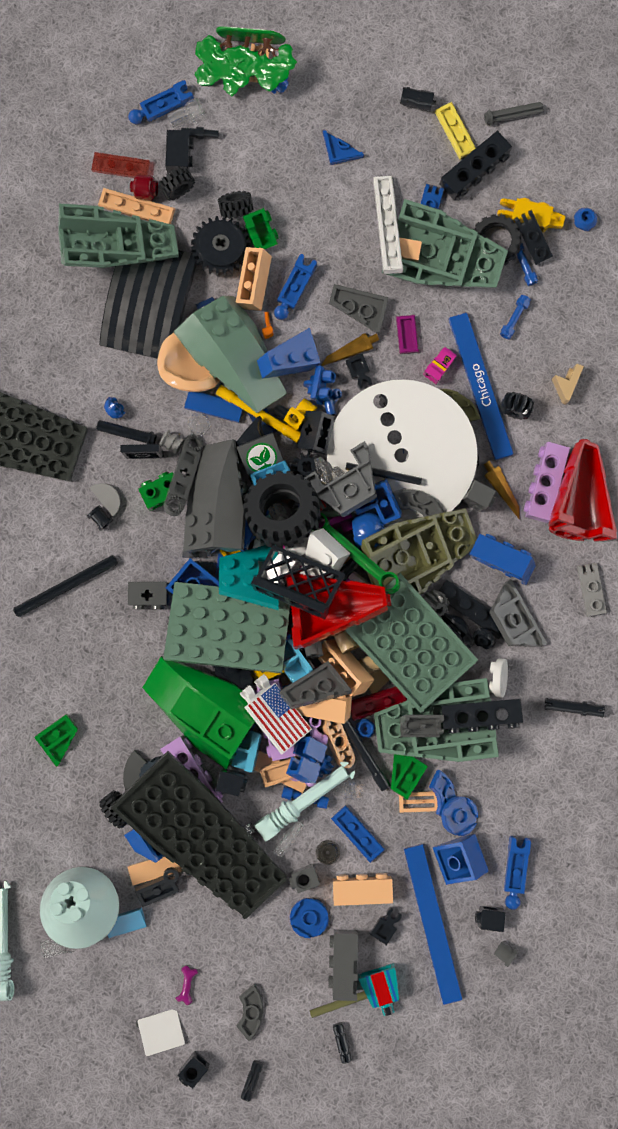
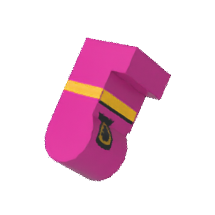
[423,347,457,385]

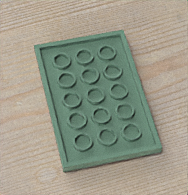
[345,573,478,713]
[163,582,291,674]

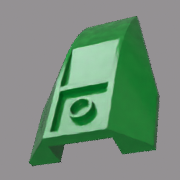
[142,656,256,769]

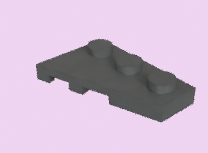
[329,284,389,335]
[280,661,352,709]

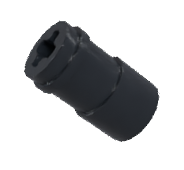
[400,86,437,112]

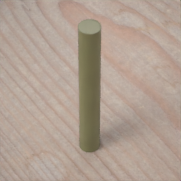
[309,991,368,1018]

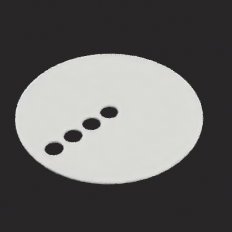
[327,379,477,527]

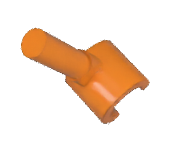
[261,312,274,339]

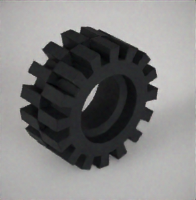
[159,166,195,201]
[218,191,254,219]
[99,790,127,829]

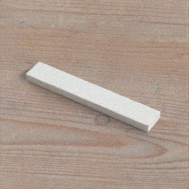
[373,176,403,274]

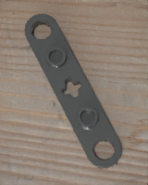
[164,434,204,516]

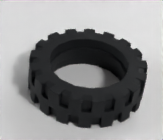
[473,214,522,265]

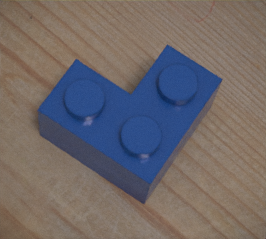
[355,478,402,525]

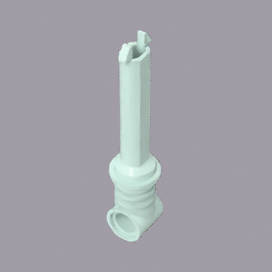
[254,762,355,842]
[0,881,14,1001]

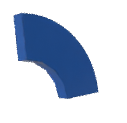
[429,770,456,817]

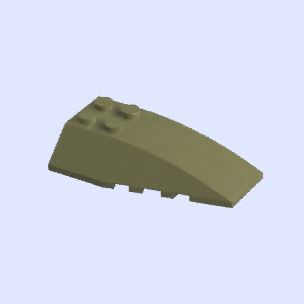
[361,508,477,595]

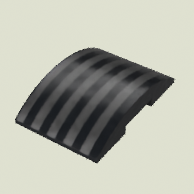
[99,250,198,359]

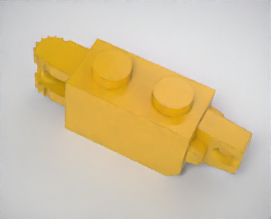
[497,198,565,233]

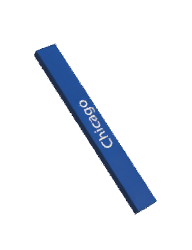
[448,312,513,460]

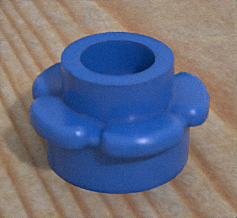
[356,719,375,738]

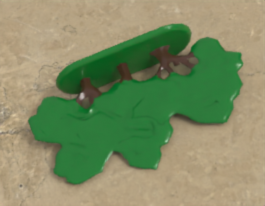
[194,26,297,97]

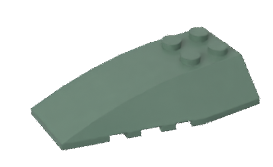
[382,199,508,288]
[58,203,178,268]
[174,295,287,413]
[374,678,499,762]

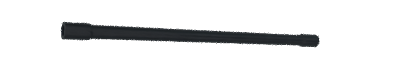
[287,622,391,791]

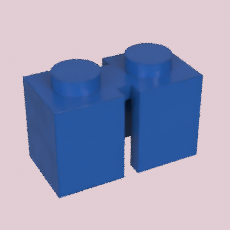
[286,737,327,783]

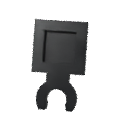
[345,353,372,390]
[370,907,402,946]

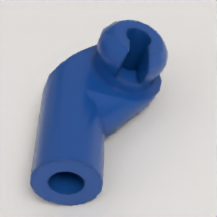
[324,388,342,415]

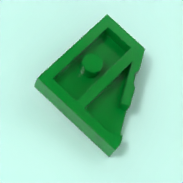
[34,713,78,767]
[391,754,428,800]

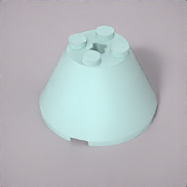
[40,867,119,949]

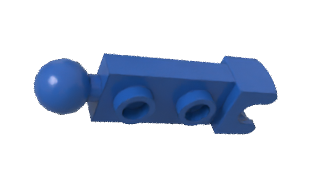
[128,80,194,125]
[274,254,317,320]
[504,836,531,910]

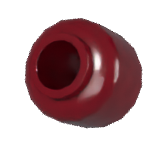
[130,174,159,201]

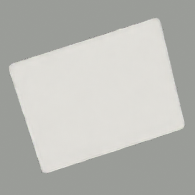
[138,1009,185,1056]

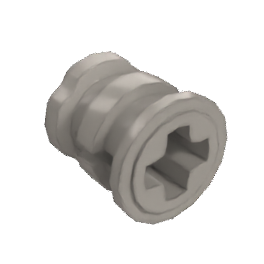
[159,430,184,454]

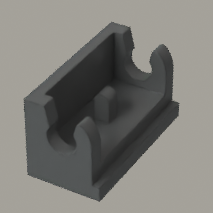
[400,715,444,738]

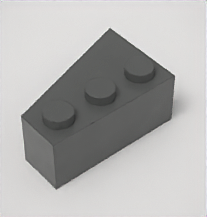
[328,930,358,1001]

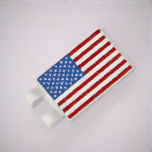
[240,674,312,755]

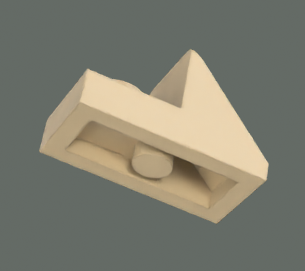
[552,364,584,405]

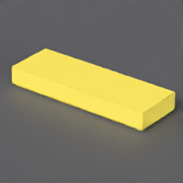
[435,102,476,160]

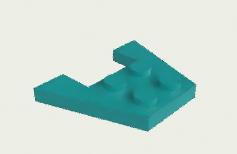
[219,545,279,610]

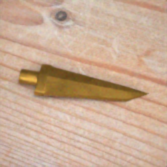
[321,333,379,366]
[483,460,520,520]

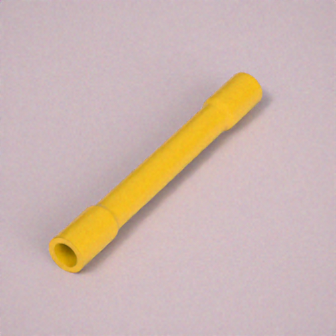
[216,385,301,443]

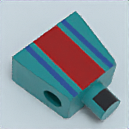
[358,963,399,1016]

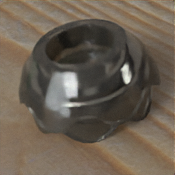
[316,840,340,865]

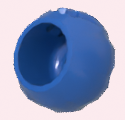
[352,513,386,551]

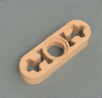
[321,720,355,768]

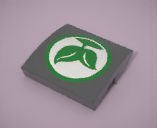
[237,433,283,481]

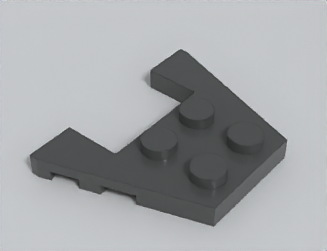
[304,441,377,517]

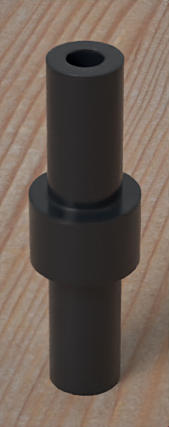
[181,127,219,139]

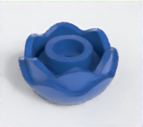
[574,208,597,231]
[104,397,126,419]

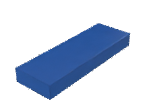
[184,392,243,423]
[331,805,385,863]

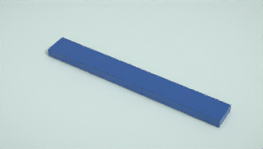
[403,844,462,1005]

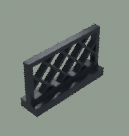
[251,545,345,620]

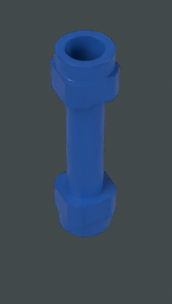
[516,243,538,286]
[500,295,531,340]
[281,786,329,809]

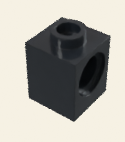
[475,906,506,932]
[177,1051,210,1089]

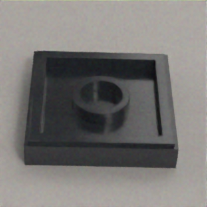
[120,444,164,459]

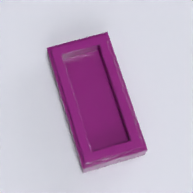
[396,315,419,354]

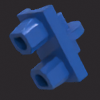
[303,366,336,405]

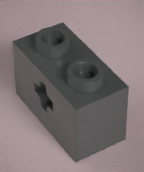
[461,480,496,512]
[128,582,169,609]

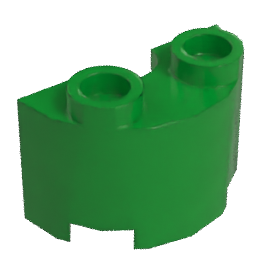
[243,208,279,250]

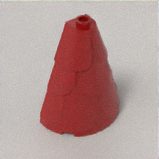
[548,439,617,542]
[287,574,391,650]

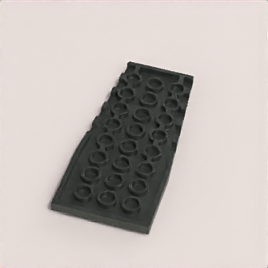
[0,392,88,482]
[111,751,287,919]

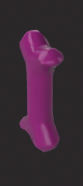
[176,965,198,1005]

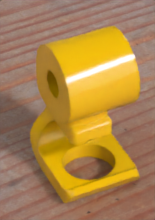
[284,398,317,431]

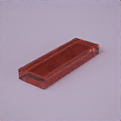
[91,152,150,178]

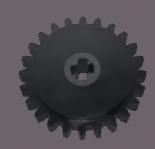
[191,216,251,276]

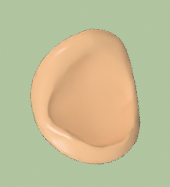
[157,333,220,392]

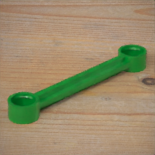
[312,513,400,594]

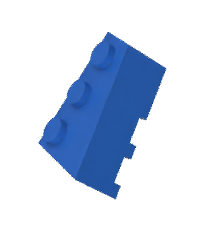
[257,328,321,379]
[470,534,536,585]

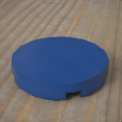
[441,796,478,836]
[290,898,329,938]

